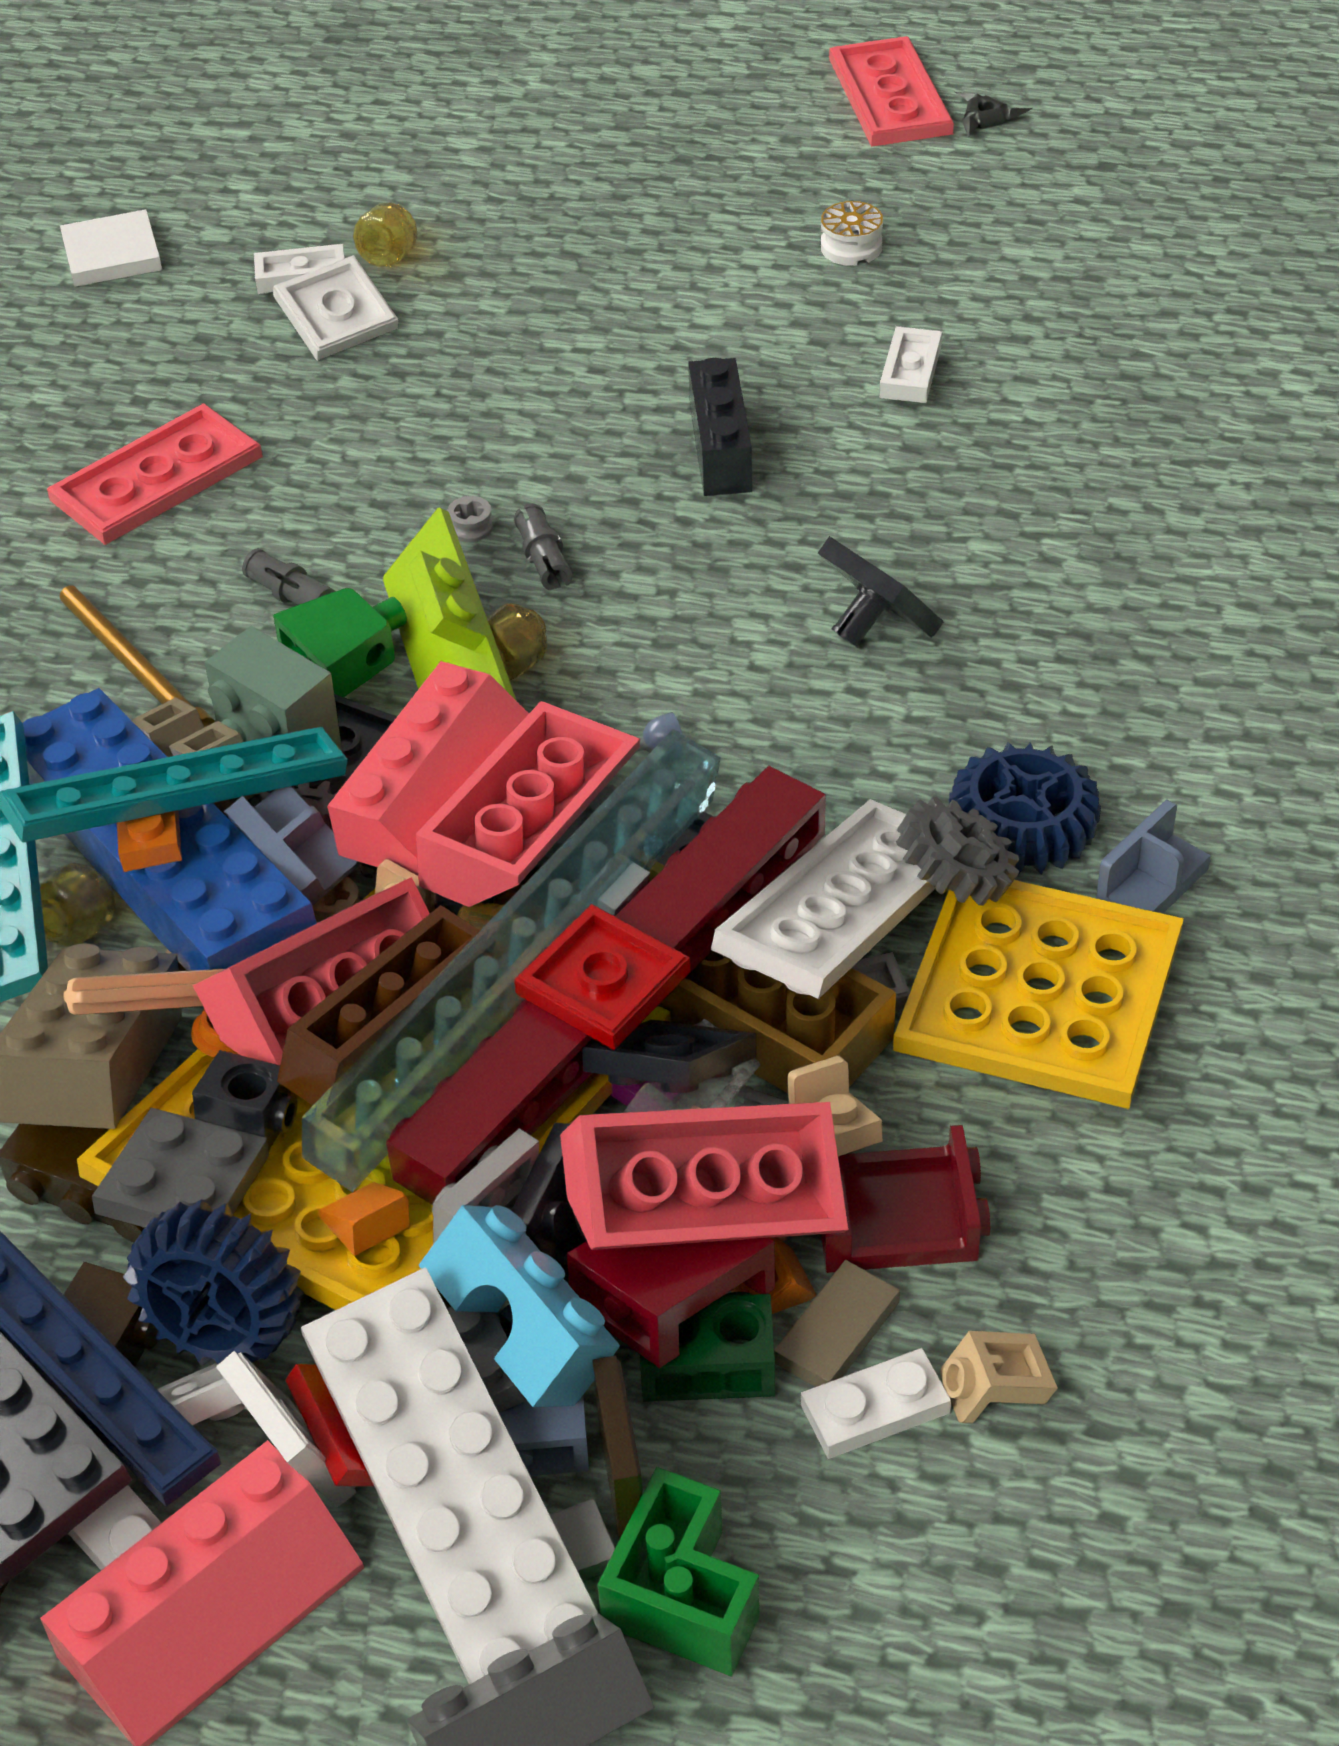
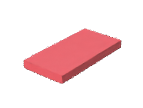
[829,36,954,147]
[47,404,263,545]

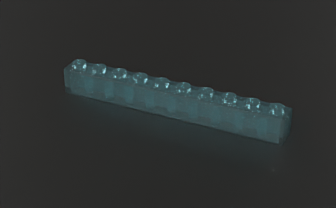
[302,729,721,1192]

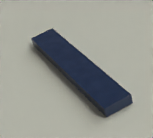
[0,1231,221,1507]

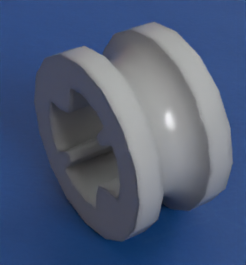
[447,496,493,542]

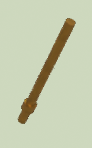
[59,585,216,728]

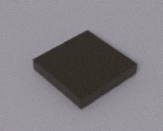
[592,1356,643,1540]

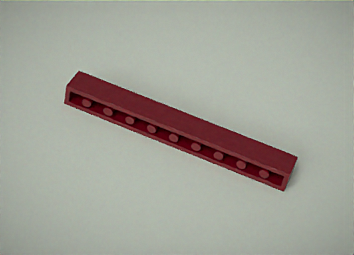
[386,765,826,1205]

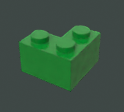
[597,1466,760,1677]

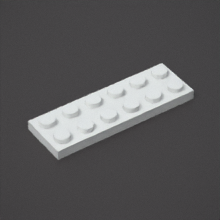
[711,799,936,999]
[301,1267,598,1684]

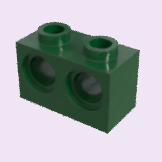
[640,1292,775,1402]

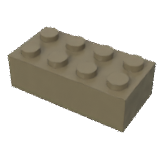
[0,944,182,1129]

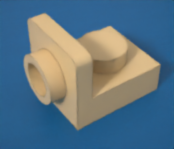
[788,1056,883,1156]
[940,1331,1058,1423]

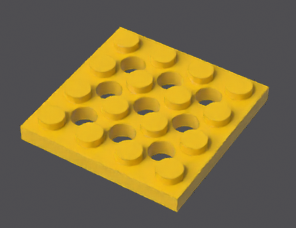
[893,880,1184,1109]

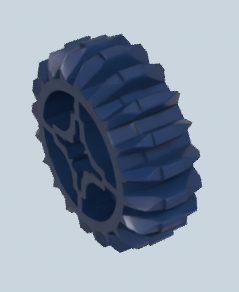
[949,741,1101,875]
[123,1199,304,1366]

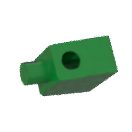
[273,588,407,697]

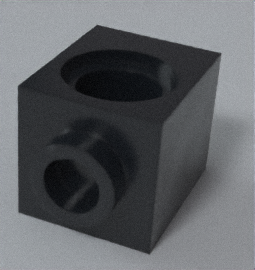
[192,1050,298,1151]

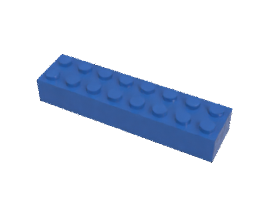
[23,688,316,971]

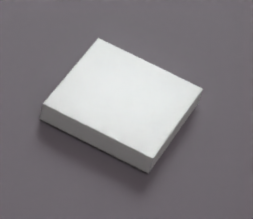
[60,209,162,287]
[273,255,398,361]
[216,1351,357,1507]

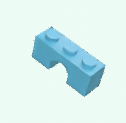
[419,1205,620,1407]

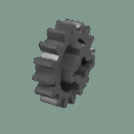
[896,797,1019,906]

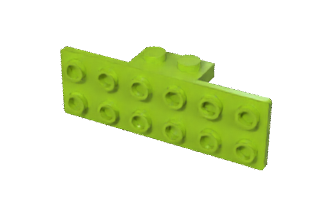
[383,507,517,701]

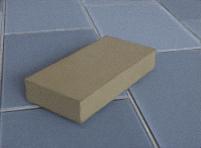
[774,1260,900,1387]

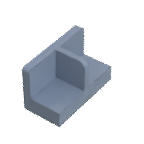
[225,786,359,906]
[1096,800,1211,914]

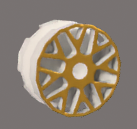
[821,201,883,265]

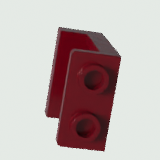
[821,1125,991,1273]
[567,1238,775,1368]

